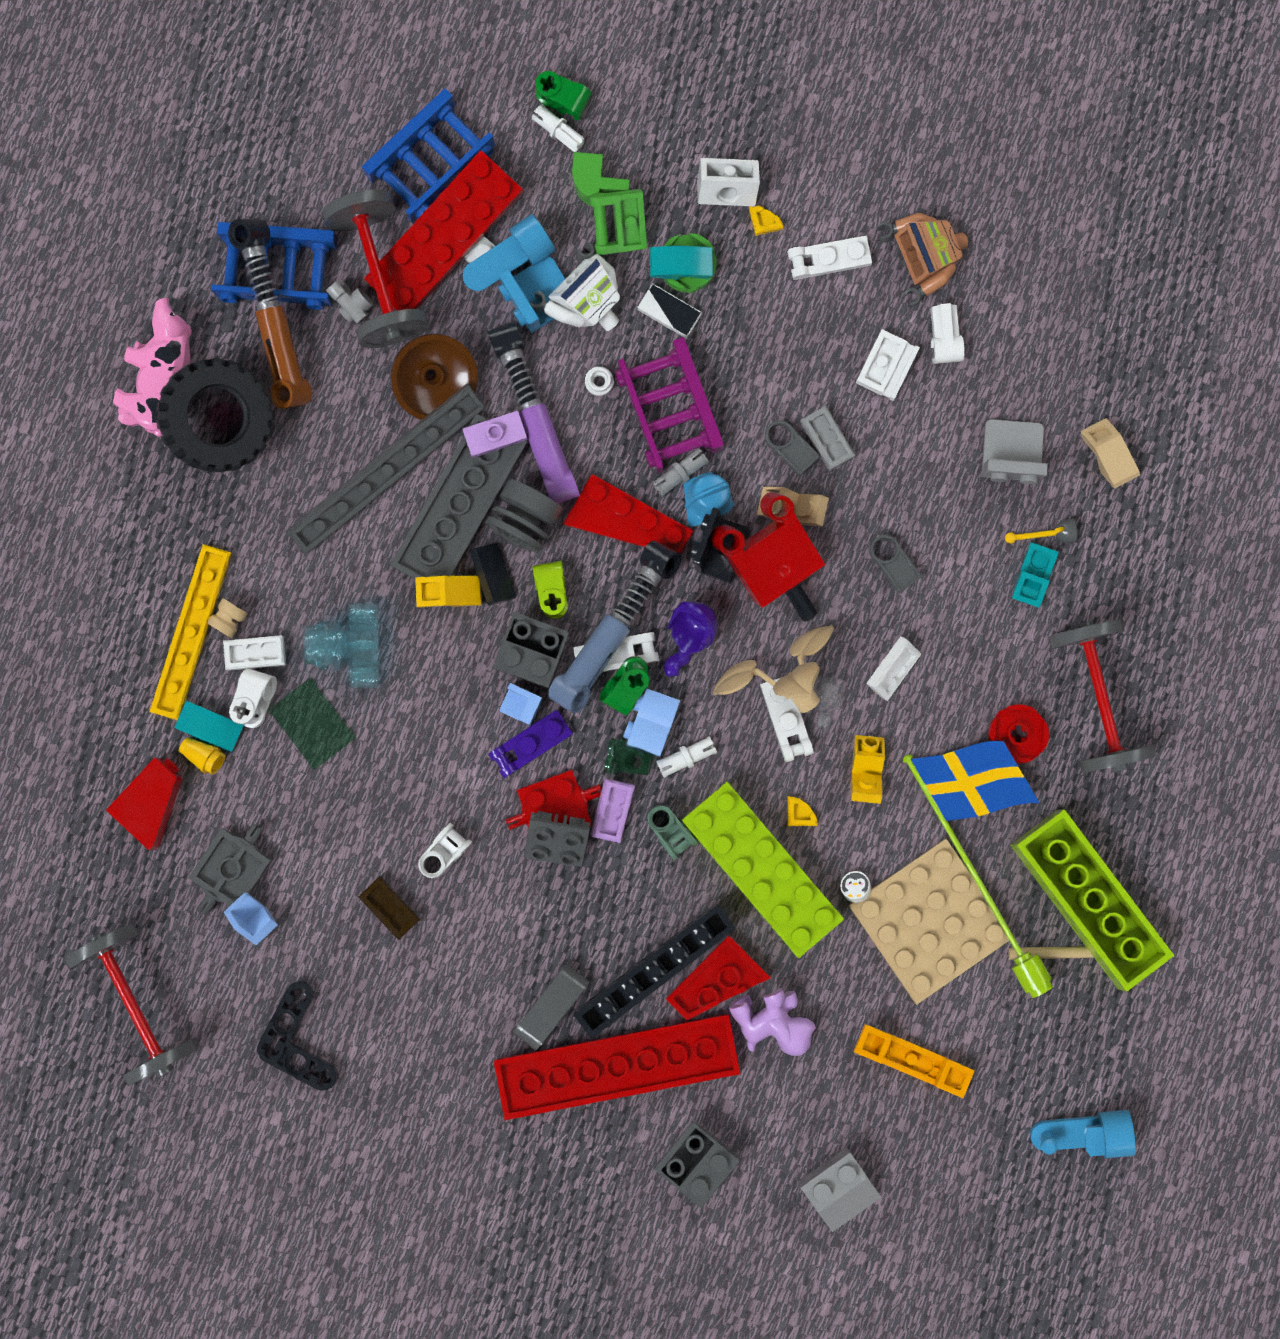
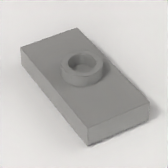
[800,406,855,471]

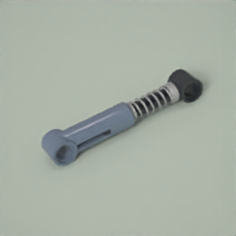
[548,540,681,713]

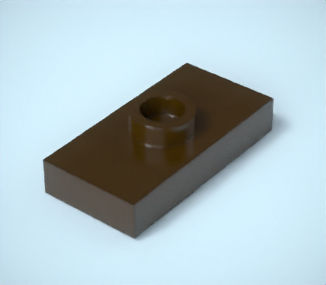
[358,876,421,940]

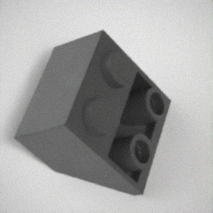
[493,612,569,690]
[654,1121,740,1208]

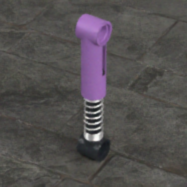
[487,322,580,504]

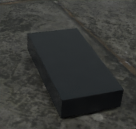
[469,543,516,606]

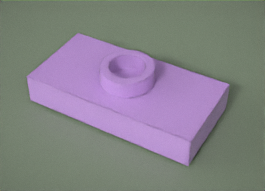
[462,411,528,458]
[590,778,635,843]

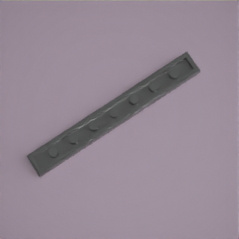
[286,383,486,554]

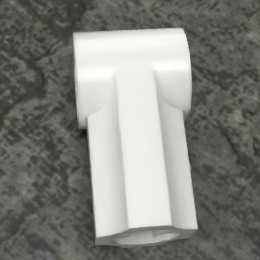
[931,303,964,364]

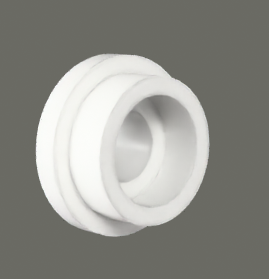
[585,366,614,396]

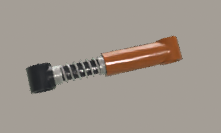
[228,218,312,409]

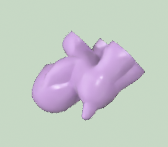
[729,988,816,1056]

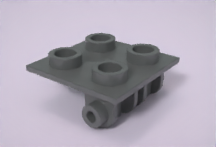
[524,810,590,867]

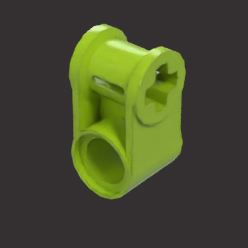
[532,560,568,619]

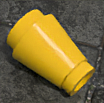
[179,737,225,775]

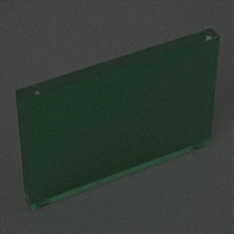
[268,678,356,770]

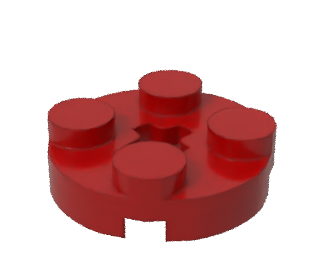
[988,704,1049,764]

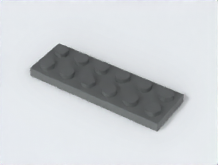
[390,414,528,580]

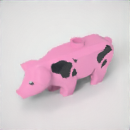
[113,298,192,436]

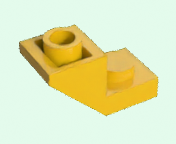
[415,576,482,607]
[851,735,885,804]

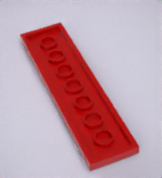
[494,1014,740,1121]

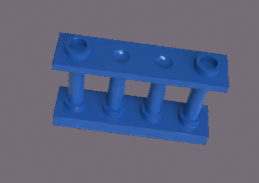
[361,88,495,223]
[211,222,338,310]

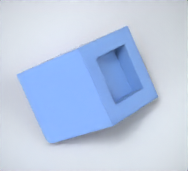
[500,683,543,726]
[224,892,278,945]

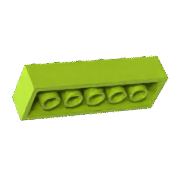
[681,782,844,958]
[1010,809,1174,992]

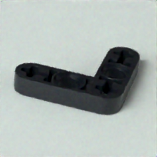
[257,981,338,1091]

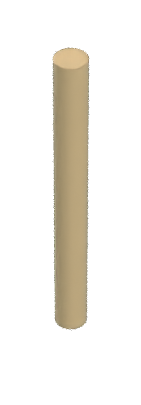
[1008,946,1094,960]

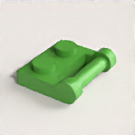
[589,189,647,255]

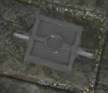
[188,823,273,915]

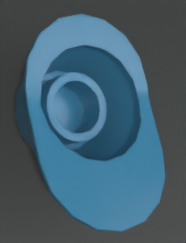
[683,472,735,527]

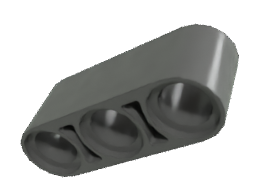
[513,963,590,1050]

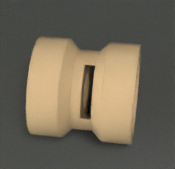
[207,598,248,638]

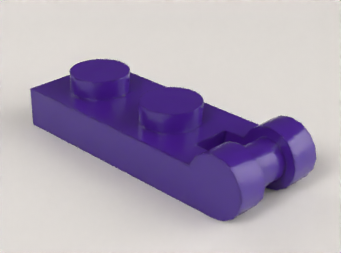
[488,709,573,779]

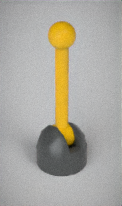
[1005,519,1077,544]

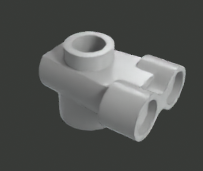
[326,280,374,323]

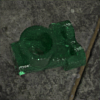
[604,738,654,775]

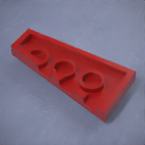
[563,474,693,554]

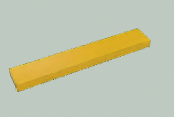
[149,544,232,720]

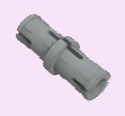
[651,448,709,497]

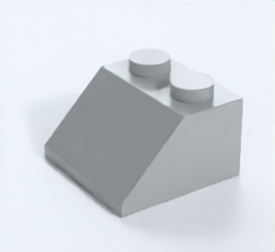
[798,1147,881,1232]

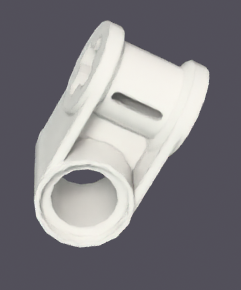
[229,668,277,728]
[418,822,472,878]

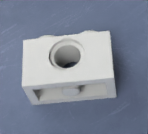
[697,158,760,206]

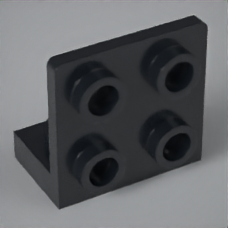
[691,507,750,584]

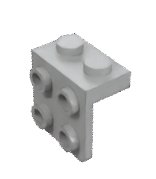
[981,419,1048,484]

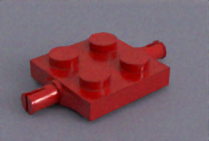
[505,769,601,830]

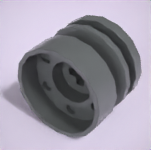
[485,479,563,553]

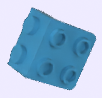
[498,257,565,333]

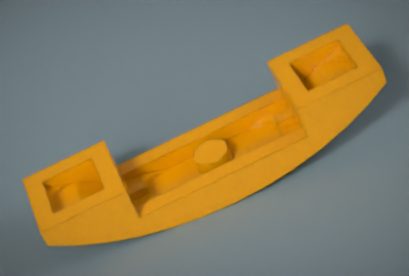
[853,1024,975,1098]

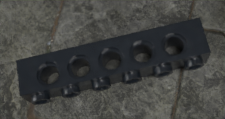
[573,903,736,1039]

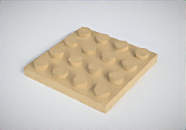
[848,839,1009,1005]

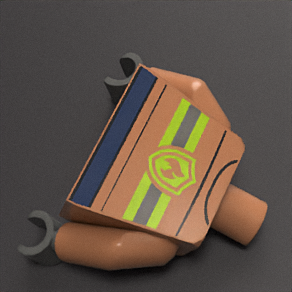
[877,213,968,307]

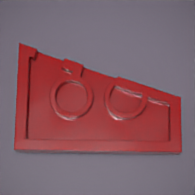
[665,935,771,1020]

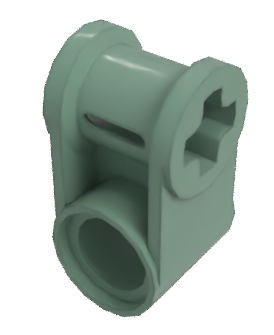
[647,805,698,861]

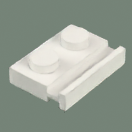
[856,329,920,401]

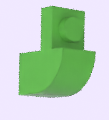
[572,152,630,207]

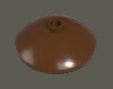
[390,333,478,420]

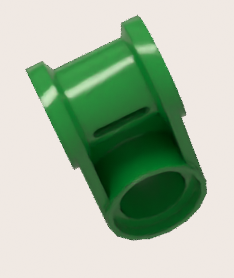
[535,71,592,121]
[599,656,649,716]

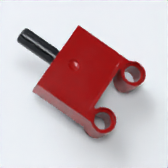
[712,492,825,622]

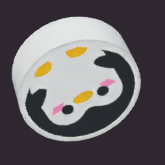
[840,871,872,903]

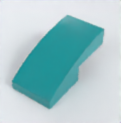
[650,246,713,280]
[1011,542,1059,608]
[174,701,244,752]

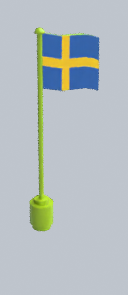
[903,741,1053,998]

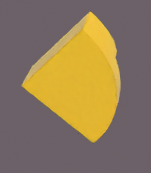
[749,206,784,236]
[787,796,818,826]

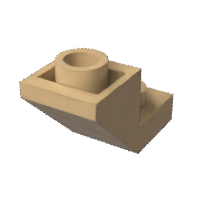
[1080,418,1140,489]
[757,487,829,526]

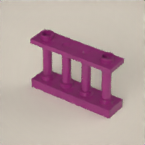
[615,337,724,473]

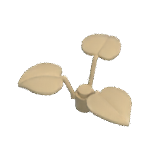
[713,625,834,713]

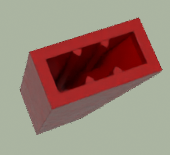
[106,757,183,851]

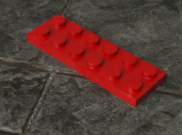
[364,150,524,311]

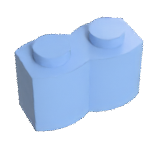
[623,689,680,757]

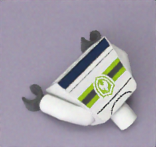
[529,243,620,331]

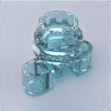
[303,603,379,688]

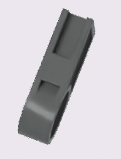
[765,420,820,477]
[869,535,922,594]

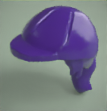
[663,601,718,677]

